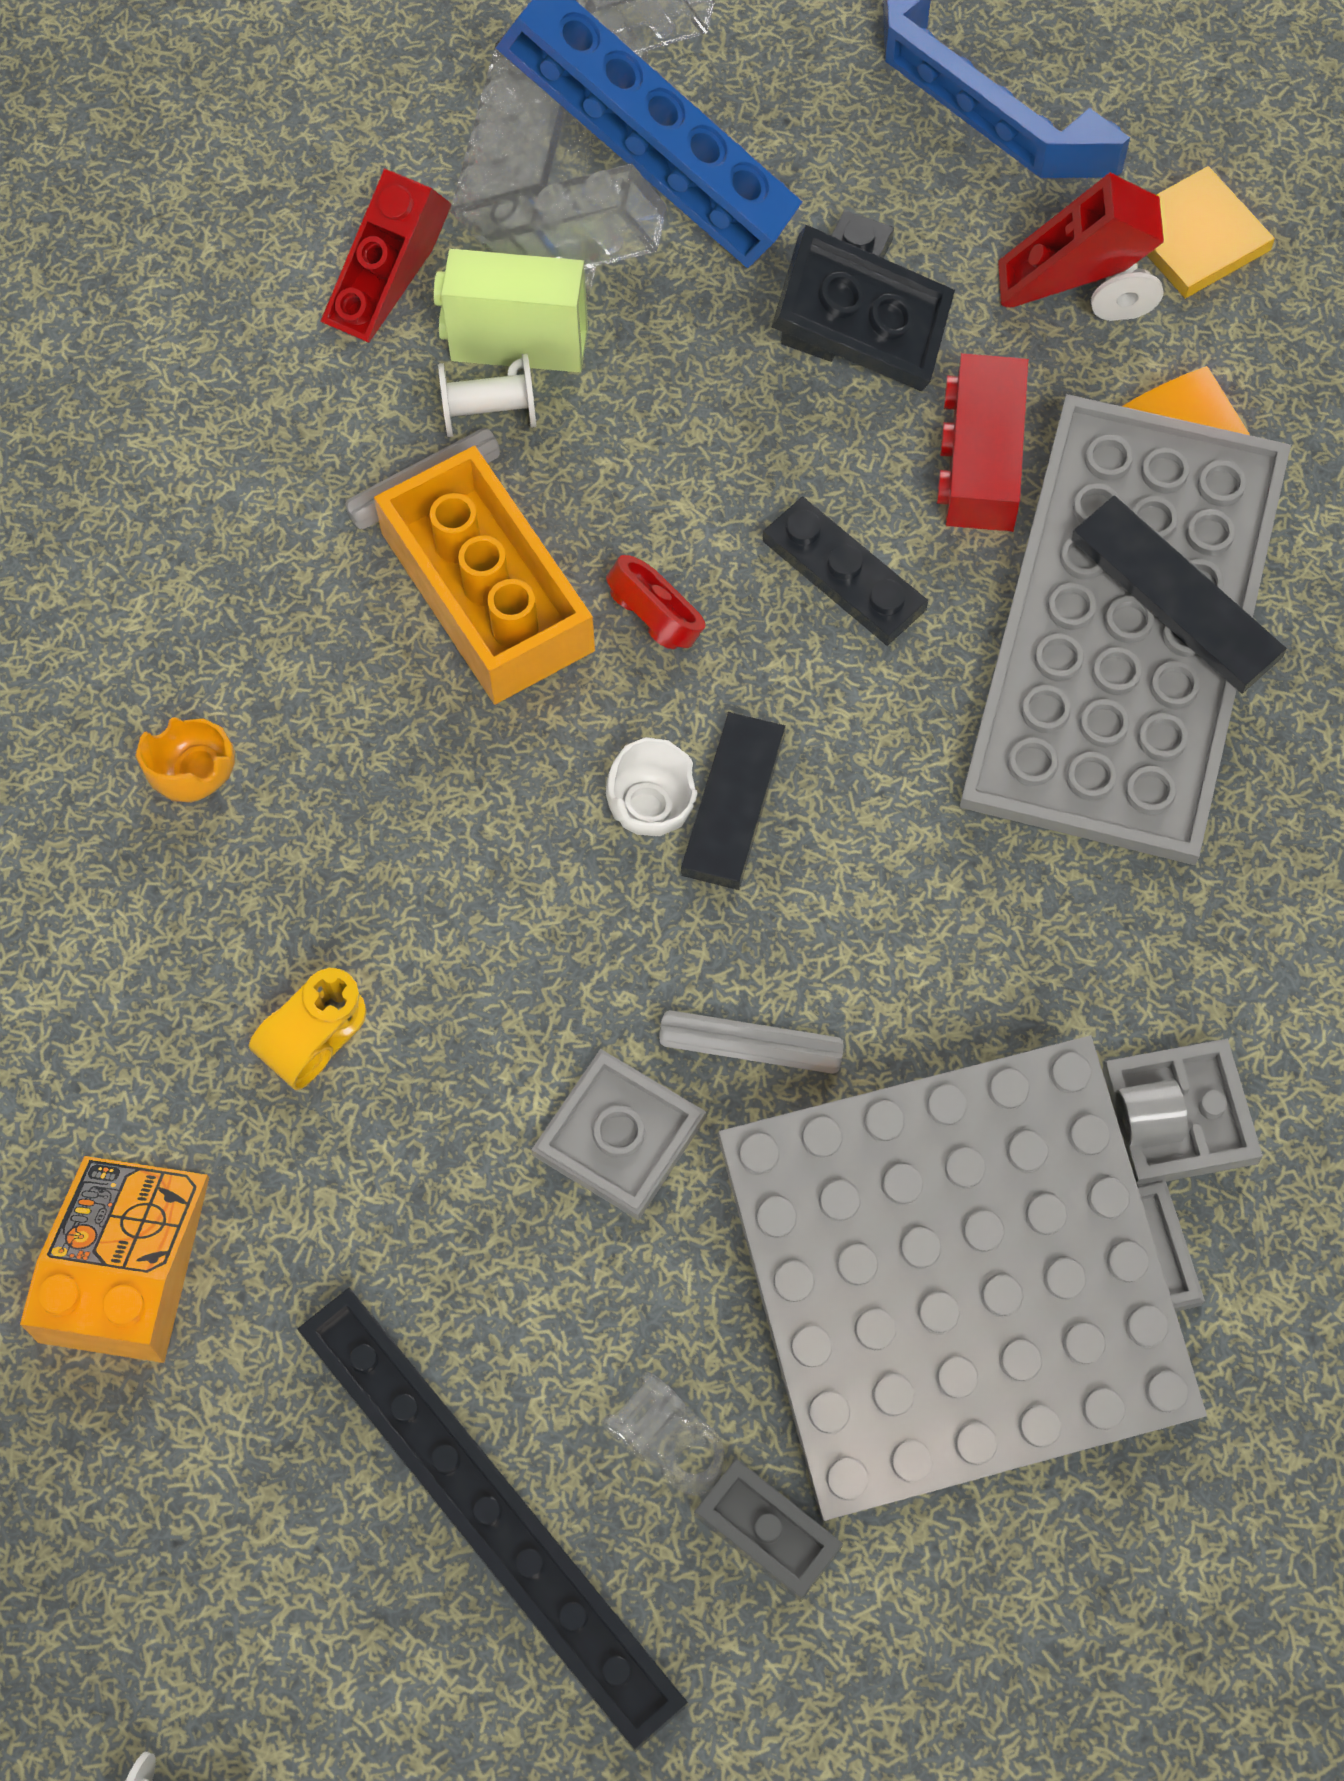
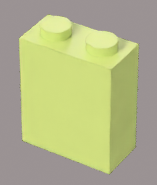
[434,249,588,373]

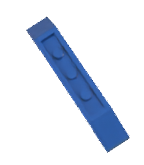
[883,0,1130,178]

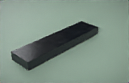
[1071,495,1287,694]

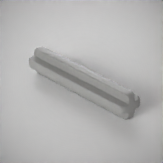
[345,428,500,529]
[659,1010,844,1074]

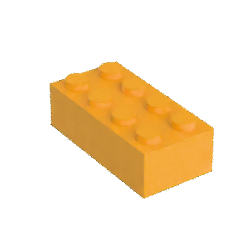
[374,445,595,705]

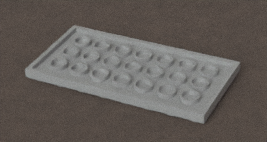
[959,394,1291,865]

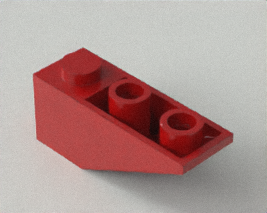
[320,168,452,343]

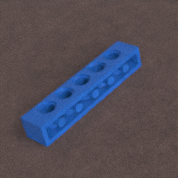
[496,0,803,268]

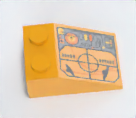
[20,1156,209,1363]

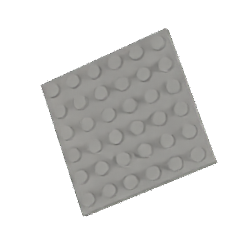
[717,1035,1207,1521]

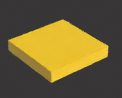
[1147,166,1275,299]

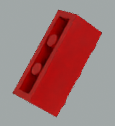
[937,353,1029,532]

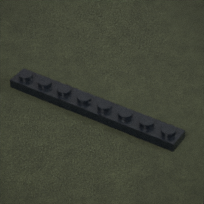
[297,1287,688,1752]

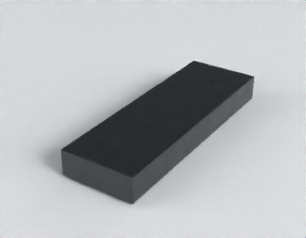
[681,712,786,890]

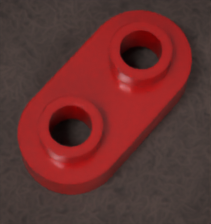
[606,555,706,649]

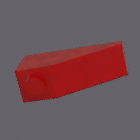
[998,172,1164,308]

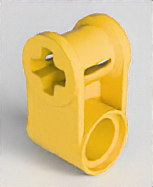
[249,968,367,1090]

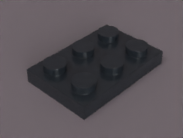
[771,225,955,392]

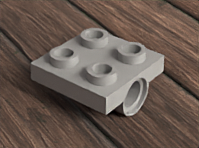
[1102,1038,1263,1186]

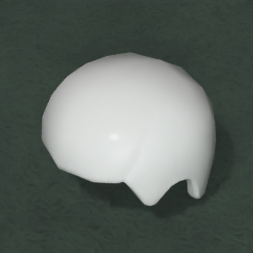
[606,737,698,836]

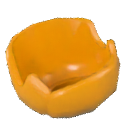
[135,717,235,803]

